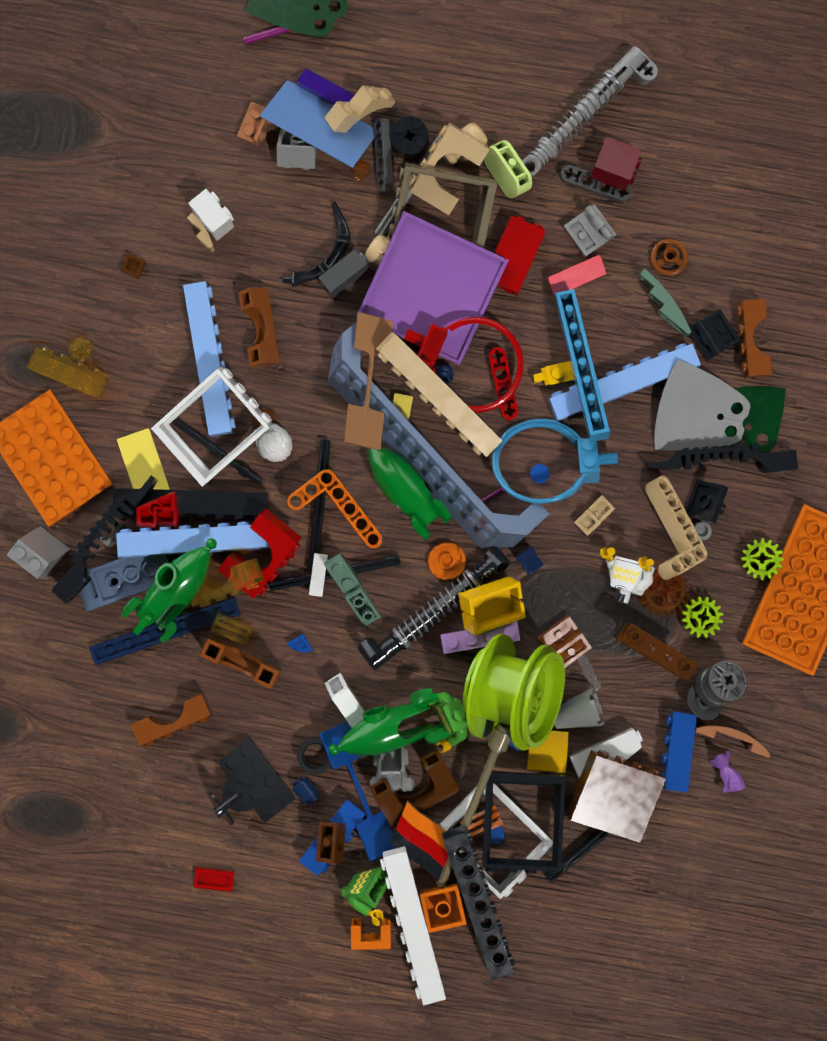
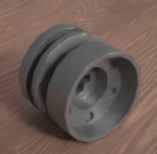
[695,661,747,707]

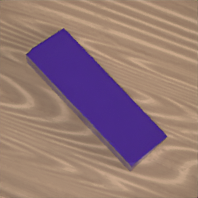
[296,69,355,106]

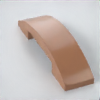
[695,725,770,758]

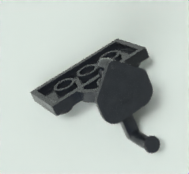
[207,737,296,825]

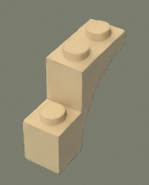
[324,86,395,133]

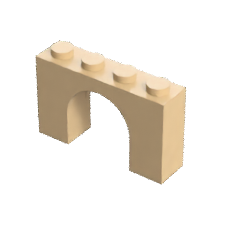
[409,122,490,215]

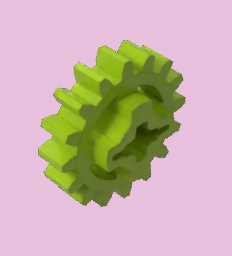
[741,538,784,581]
[681,596,724,638]

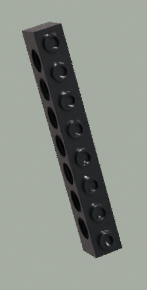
[442,826,515,981]

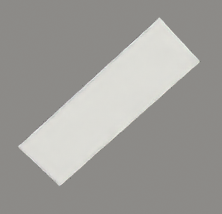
[309,553,328,597]

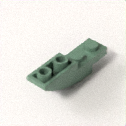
[324,553,381,627]

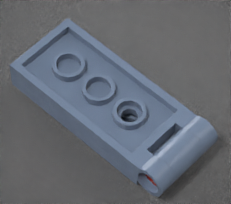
[79,555,170,612]

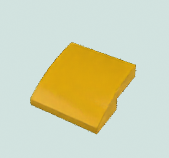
[527,731,569,774]

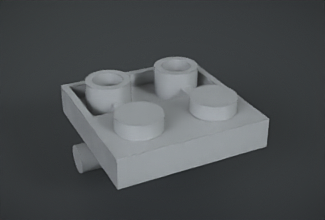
[563,204,617,258]

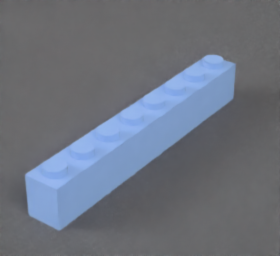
[183,281,236,437]
[548,343,701,422]
[116,522,270,558]

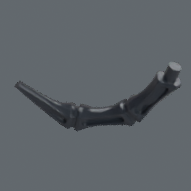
[283,201,351,287]

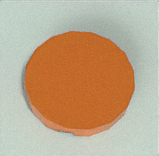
[428,542,466,580]

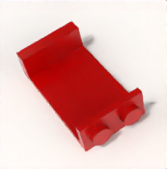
[494,215,546,296]

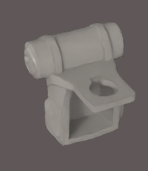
[370,747,415,792]

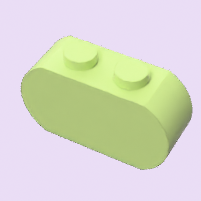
[484,140,532,198]

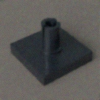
[686,480,728,524]

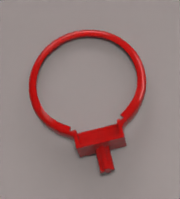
[404,317,524,413]

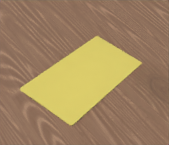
[117,429,170,490]

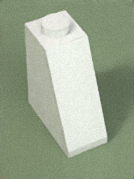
[325,673,365,728]

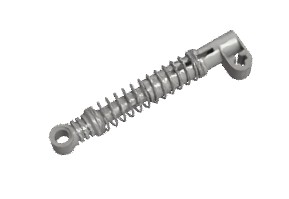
[522,46,658,178]

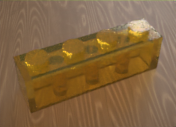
[27,346,110,400]

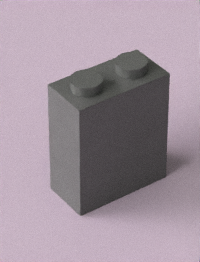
[318,249,368,300]

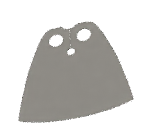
[654,360,750,450]

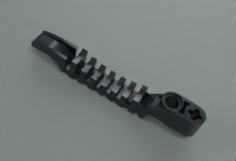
[645,444,798,473]
[52,475,158,604]

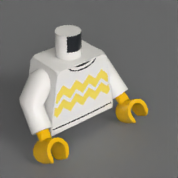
[600,547,655,604]

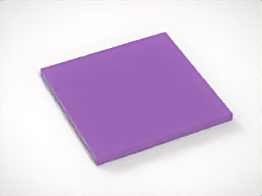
[356,211,509,365]

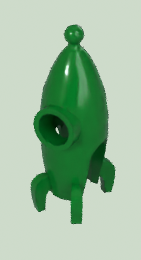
[366,446,451,541]
[121,538,217,643]
[329,688,450,755]

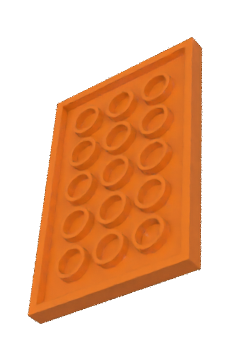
[0,390,114,527]

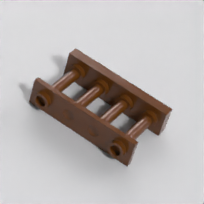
[616,623,699,681]

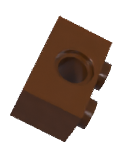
[316,821,346,863]

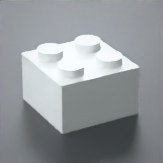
[188,189,234,241]

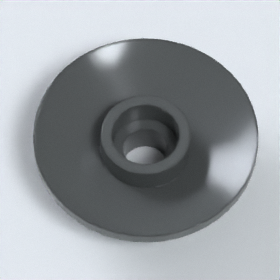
[687,685,721,720]

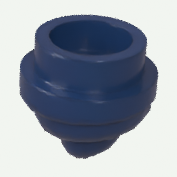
[436,364,454,384]

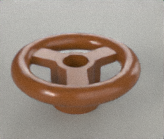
[650,239,688,276]

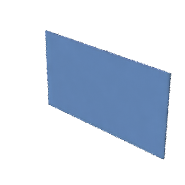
[259,80,374,168]

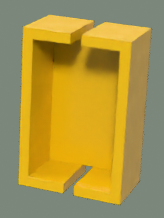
[458,576,526,635]

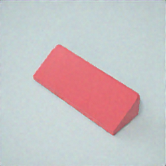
[547,255,606,297]

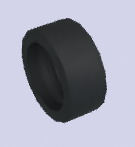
[297,737,331,774]

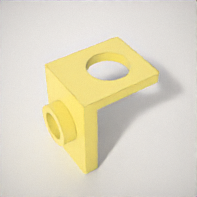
[393,393,413,421]

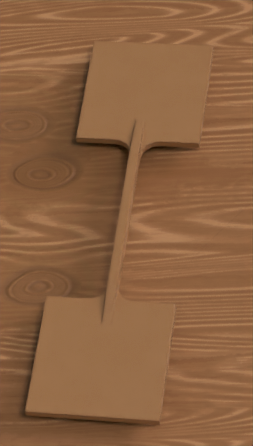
[344,312,393,451]

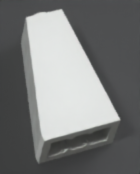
[569,728,643,778]

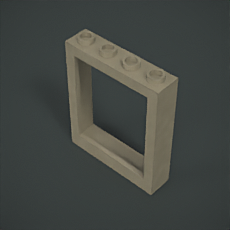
[388,163,497,248]

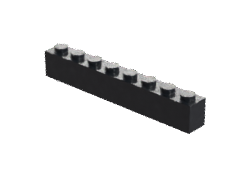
[113,488,269,520]

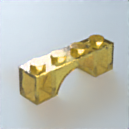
[191,558,264,608]

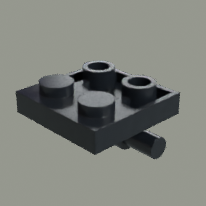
[689,309,740,361]

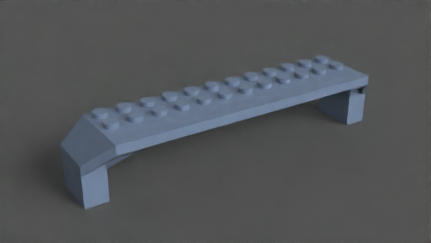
[328,322,549,550]

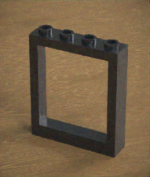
[481,771,566,875]

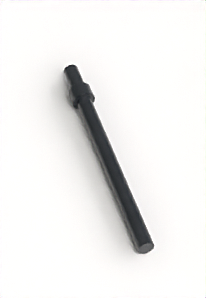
[171,418,263,485]

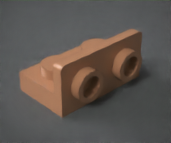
[237,102,271,147]

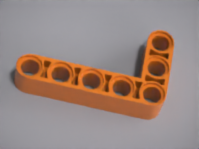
[286,469,382,548]

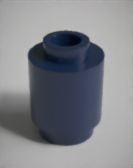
[292,777,320,806]

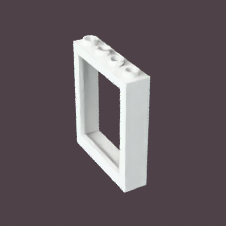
[151,367,273,487]
[440,783,553,899]

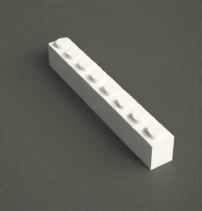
[380,846,446,1006]

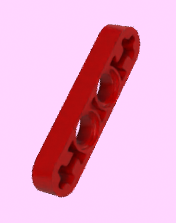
[489,347,518,421]

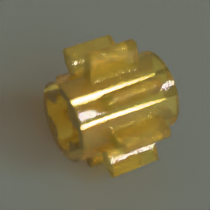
[68,337,93,361]

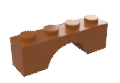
[238,287,280,367]
[737,299,772,379]
[130,693,213,747]

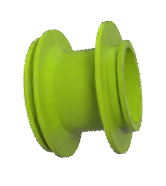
[463,634,565,751]

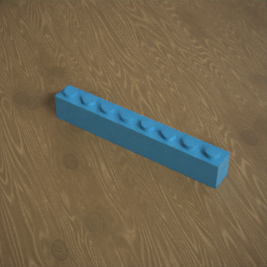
[555,289,610,443]

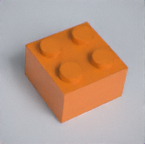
[420,882,466,933]

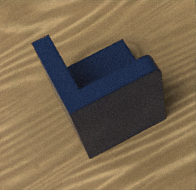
[515,546,543,576]

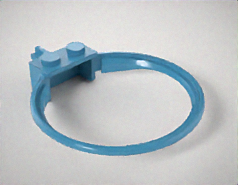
[492,419,618,504]

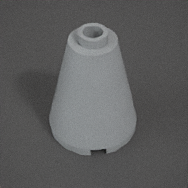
[554,688,605,729]

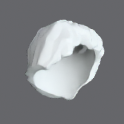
[255,424,293,462]

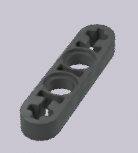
[374,118,393,192]
[560,165,632,203]

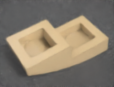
[187,213,215,253]
[574,494,616,536]

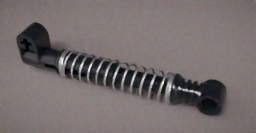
[358,547,510,671]

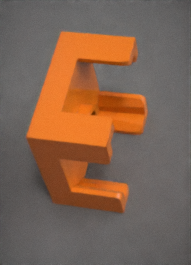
[351,918,391,950]

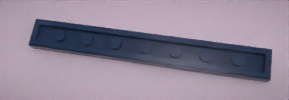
[89,597,241,665]

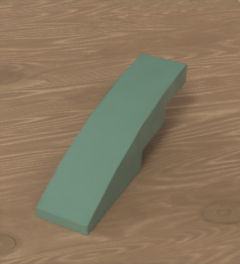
[638,269,691,338]

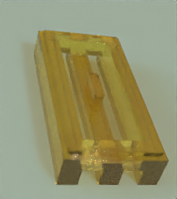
[210,613,253,646]

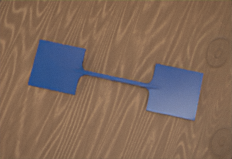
[319,721,395,861]

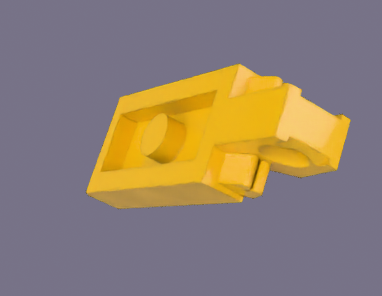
[532,361,574,386]

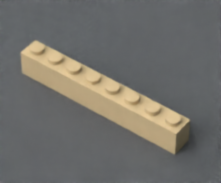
[376,332,502,457]

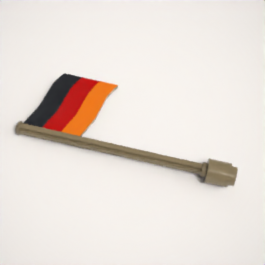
[391,723,511,888]

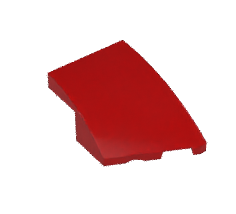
[136,492,180,531]

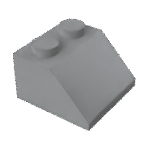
[277,128,317,170]

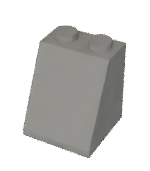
[7,526,71,580]

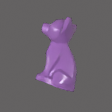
[710,750,746,793]

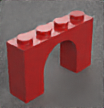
[218,509,302,599]

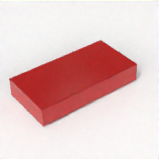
[193,867,235,892]

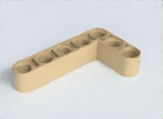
[645,476,707,580]

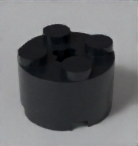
[391,117,429,161]

